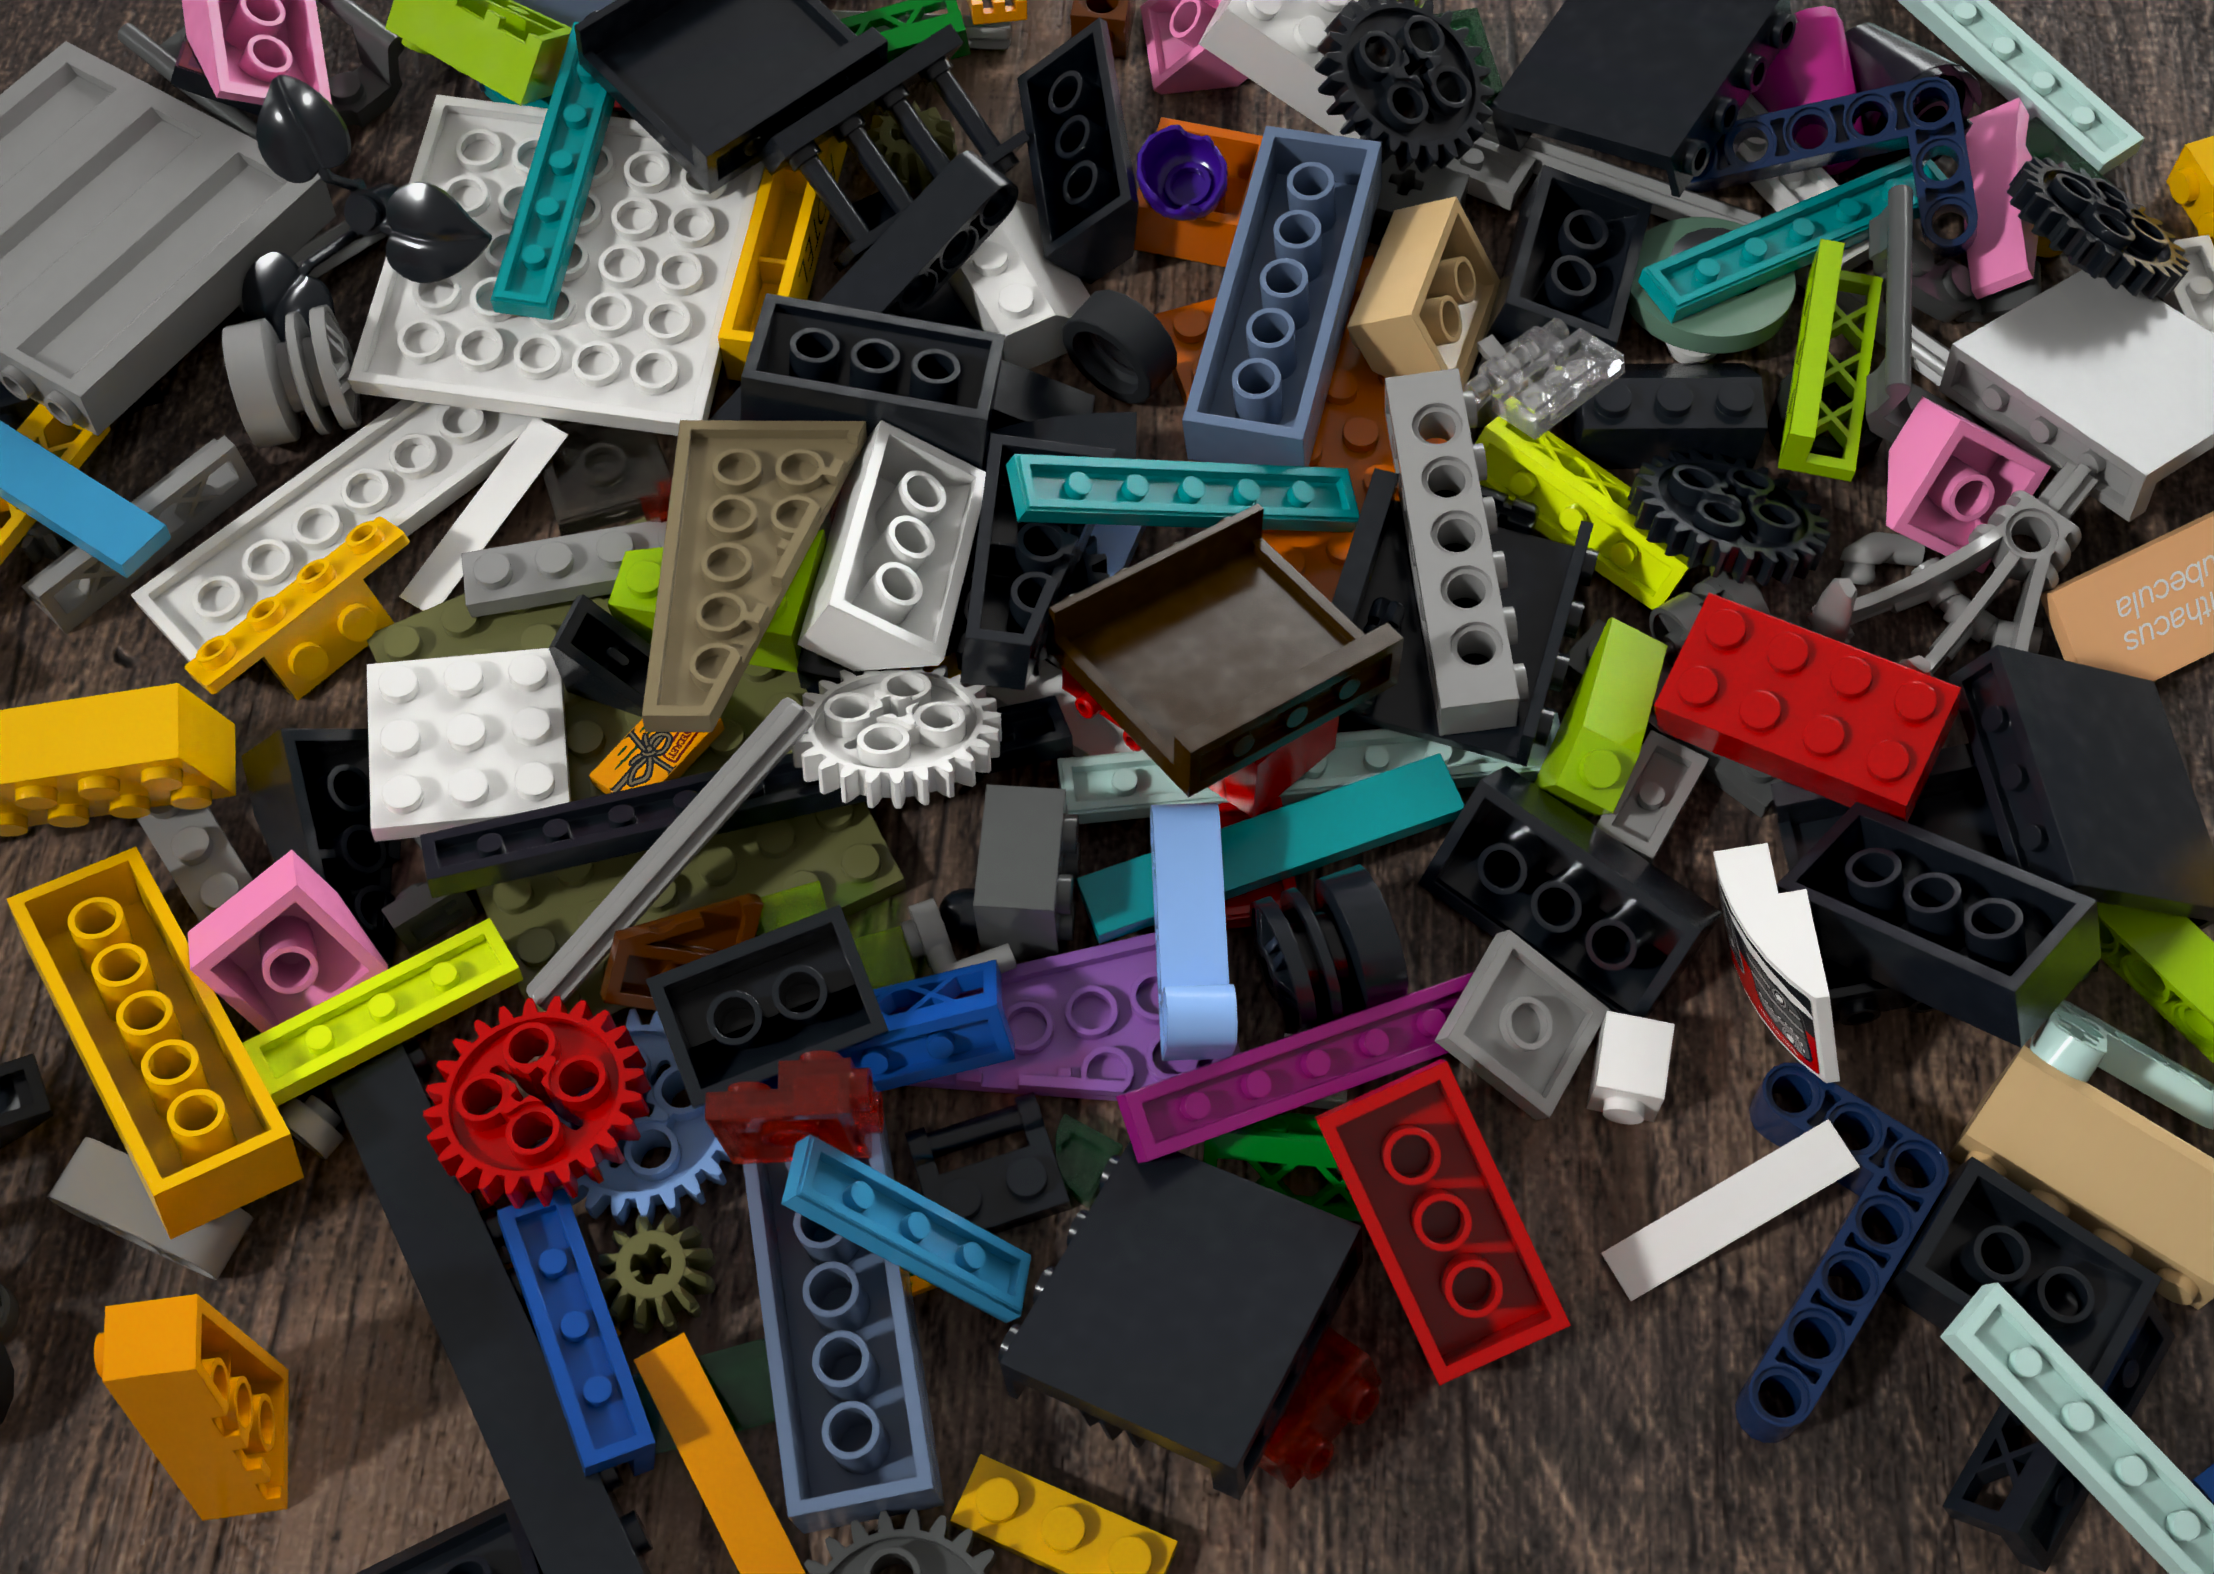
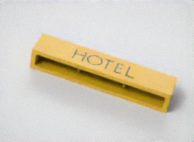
[718,136,848,381]

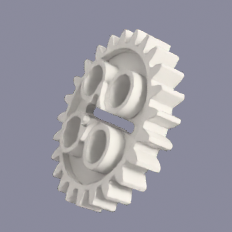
[791,665,1002,809]

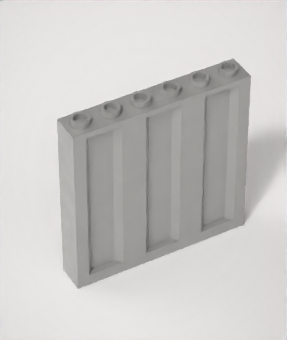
[0,41,336,436]

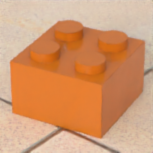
[1134,117,1263,267]

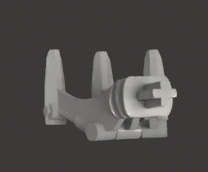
[1807,461,2098,676]

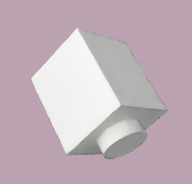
[1586,1011,1675,1125]

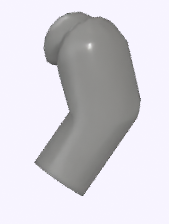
[1840,532,1925,585]

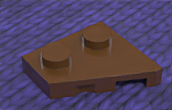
[600,893,764,1011]

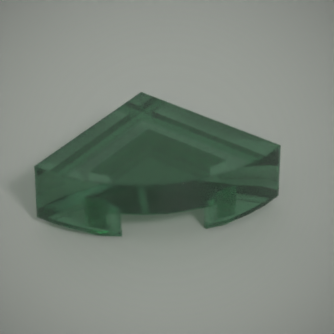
[1055,1114,1123,1209]

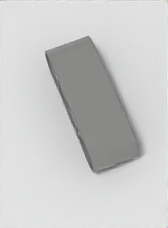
[47,1137,254,1280]

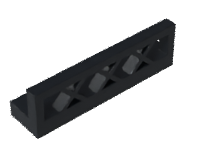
[1942,1298,2175,1573]

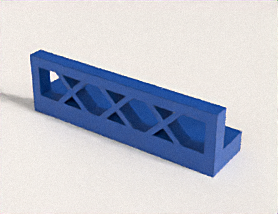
[742,960,1015,1101]
[497,1188,656,1477]

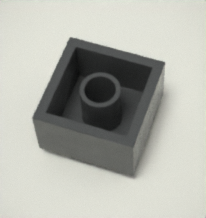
[973,784,1081,961]

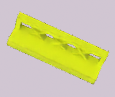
[1475,406,1691,610]
[242,918,523,1107]

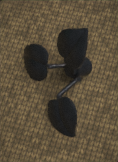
[242,74,492,342]

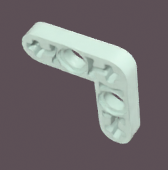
[2030,1000,2214,1130]

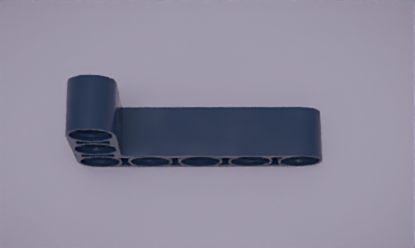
[1686,77,1978,257]
[1735,1063,1949,1443]

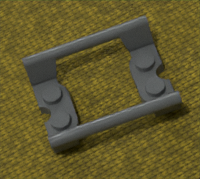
[117,0,405,140]
[1866,185,2042,450]

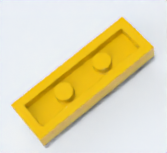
[950,1454,1178,1574]

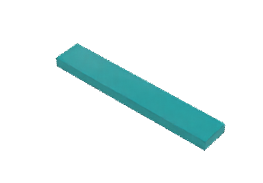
[490,22,615,320]
[1638,156,1948,324]
[1006,454,1360,532]
[1076,753,1465,944]

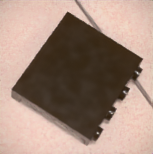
[1049,504,1404,798]

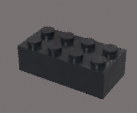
[1776,802,2101,1048]

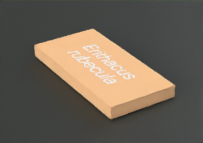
[2040,511,2214,681]

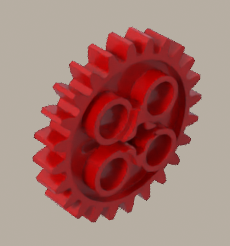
[423,996,651,1209]

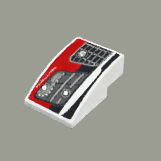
[1713,843,1840,1083]

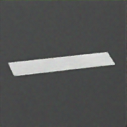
[399,417,568,611]
[1601,1119,1860,1301]

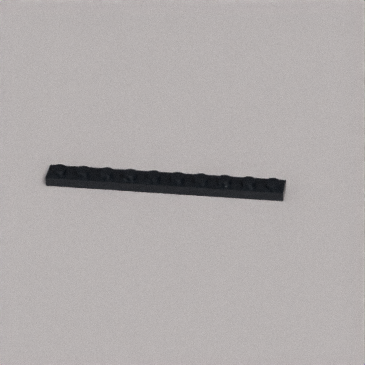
[420,695,1073,898]

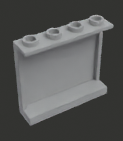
[1939,270,2214,522]

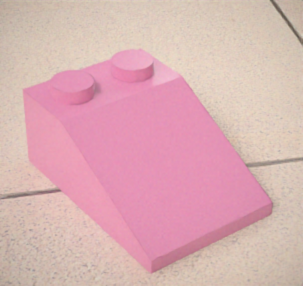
[182,0,332,105]

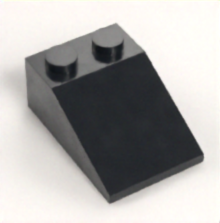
[1883,1156,2162,1389]

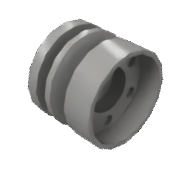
[222,304,362,449]

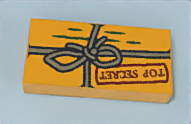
[589,718,725,794]

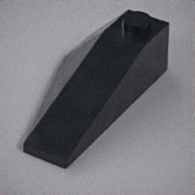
[241,728,401,969]

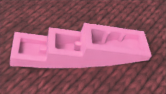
[1964,97,2038,300]

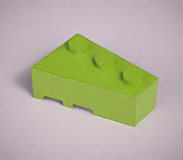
[385,0,572,106]
[608,529,827,673]

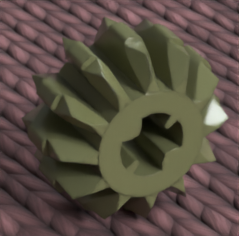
[866,100,958,194]
[598,1213,716,1334]

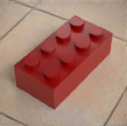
[1654,592,1961,823]
[1315,1059,1571,1386]

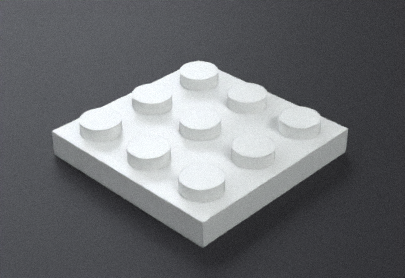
[367,648,571,842]

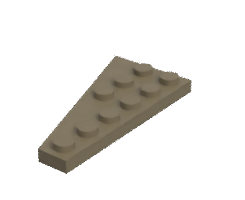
[642,420,867,732]

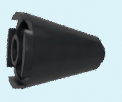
[1845,22,1982,164]

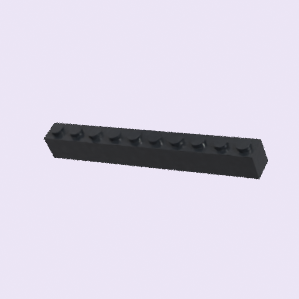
[327,1036,653,1574]

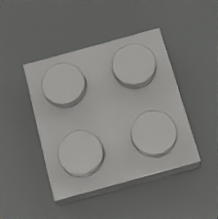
[1435,930,1609,1120]

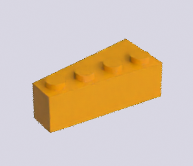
[94,1294,289,1521]

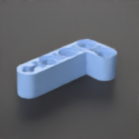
[1150,803,1238,1061]

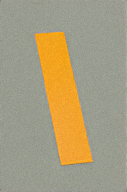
[633,1332,806,1574]

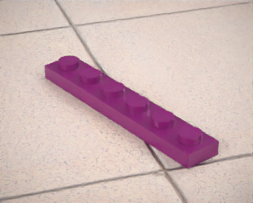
[1116,972,1474,1163]

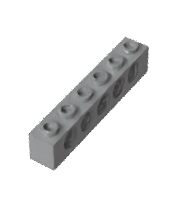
[1385,368,1529,736]

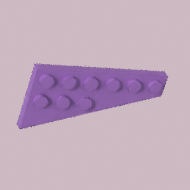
[889,932,1241,1101]

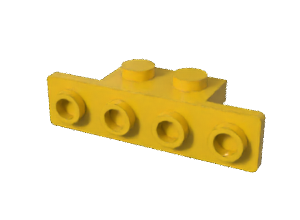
[185,517,410,700]

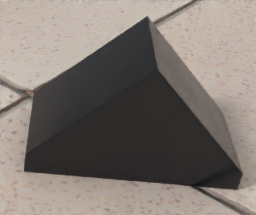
[549,594,651,717]

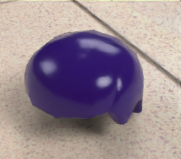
[1137,125,1228,221]

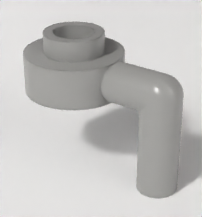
[900,898,1017,974]
[277,1094,344,1160]

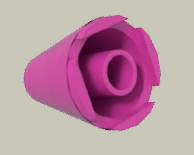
[1751,6,1865,175]

